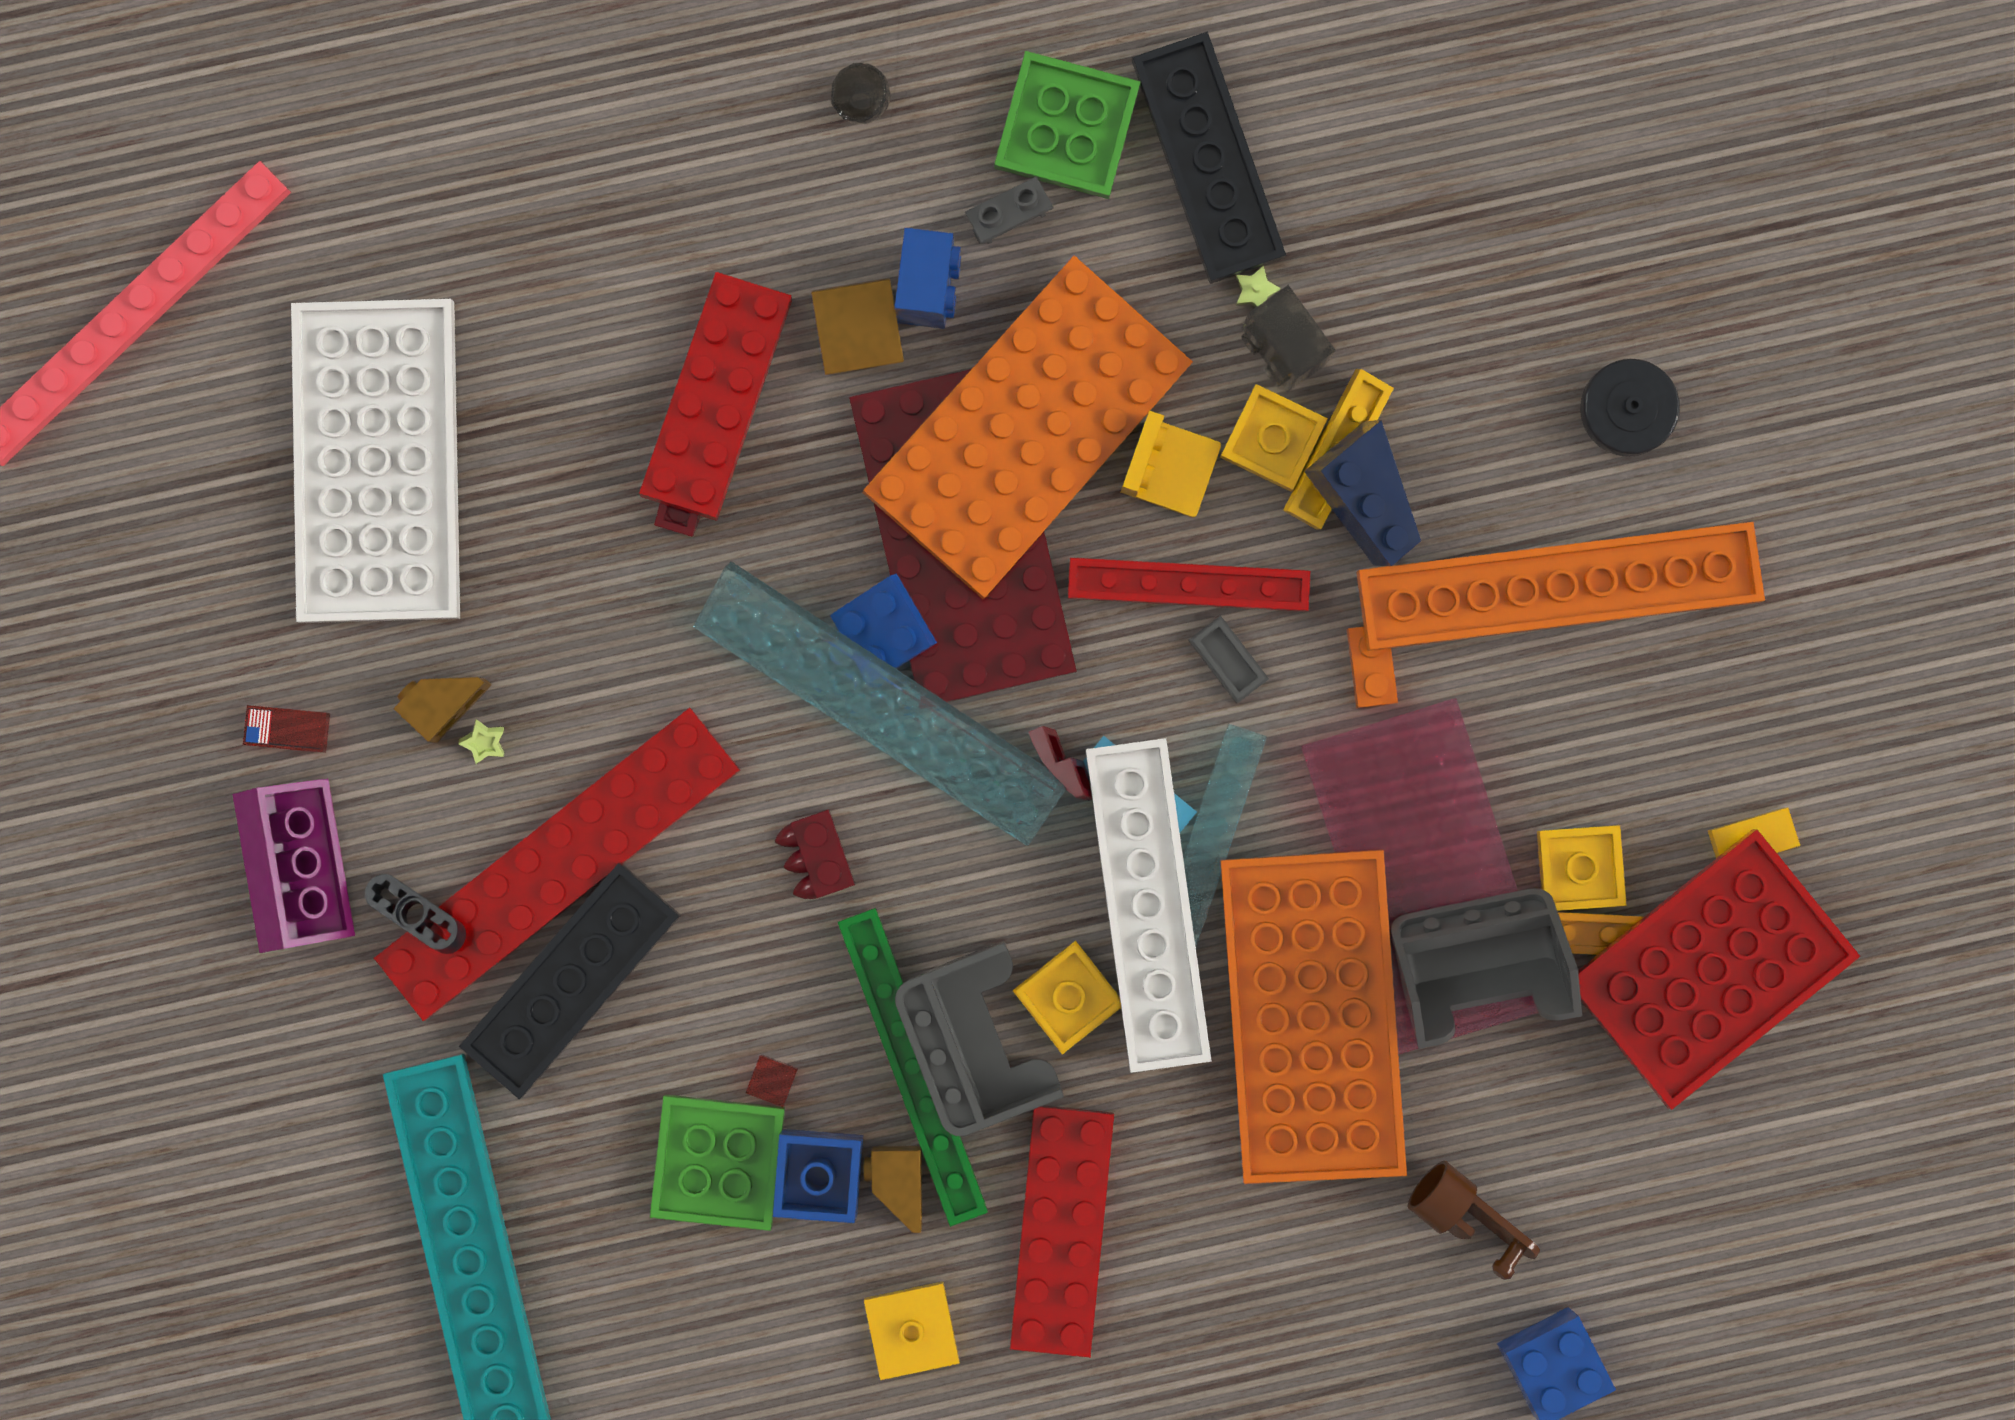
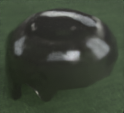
[831,63,891,125]

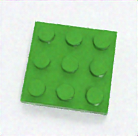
[994,51,1141,199]
[650,1094,785,1231]

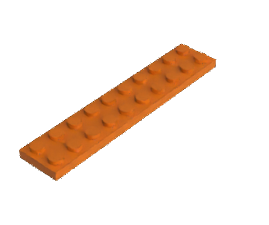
[1356,522,1765,651]

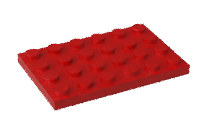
[1578,829,1861,1110]

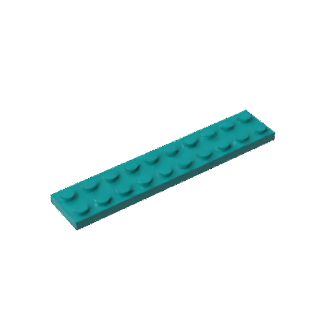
[383,1053,551,1420]

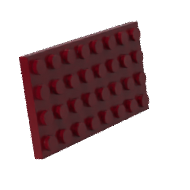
[849,369,1077,708]

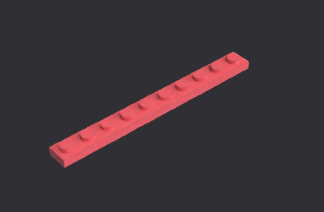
[0,161,291,466]

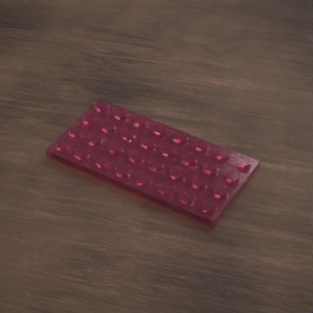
[1301,698,1538,1054]

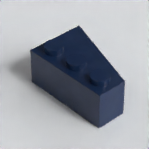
[1304,420,1421,566]

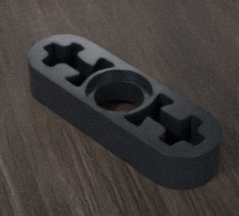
[365,874,466,954]

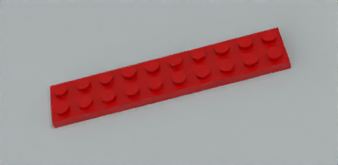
[374,707,741,1021]

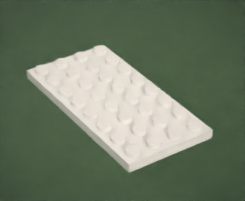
[291,299,460,623]

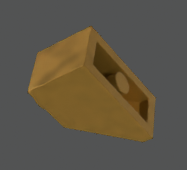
[393,677,492,743]
[864,1146,922,1233]

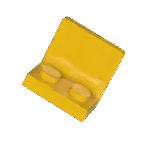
[1120,410,1221,518]

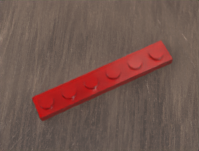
[1068,558,1310,612]

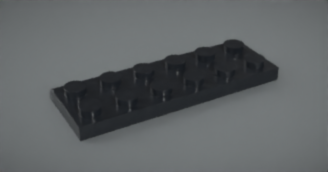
[1132,31,1286,284]
[459,863,681,1100]

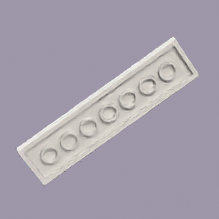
[1085,738,1212,1073]

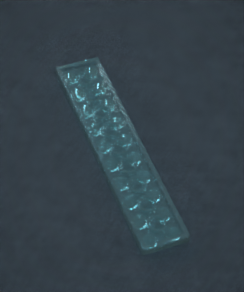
[693,561,1067,846]

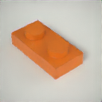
[1347,627,1398,708]

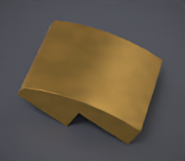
[811,278,904,375]

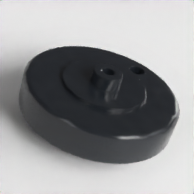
[1580,359,1680,457]

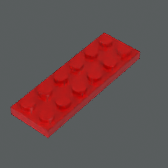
[639,272,792,521]
[1010,1106,1114,1358]

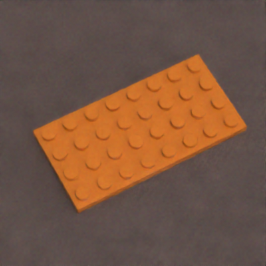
[862,255,1193,599]
[1221,849,1407,1184]

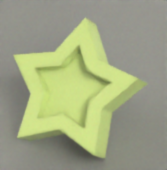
[1236,266,1281,313]
[458,719,504,764]

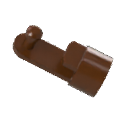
[1407,1161,1540,1280]

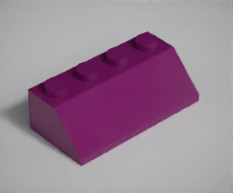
[232,778,355,953]

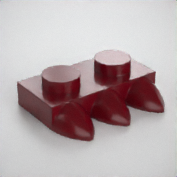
[775,809,856,899]

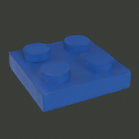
[830,574,937,684]

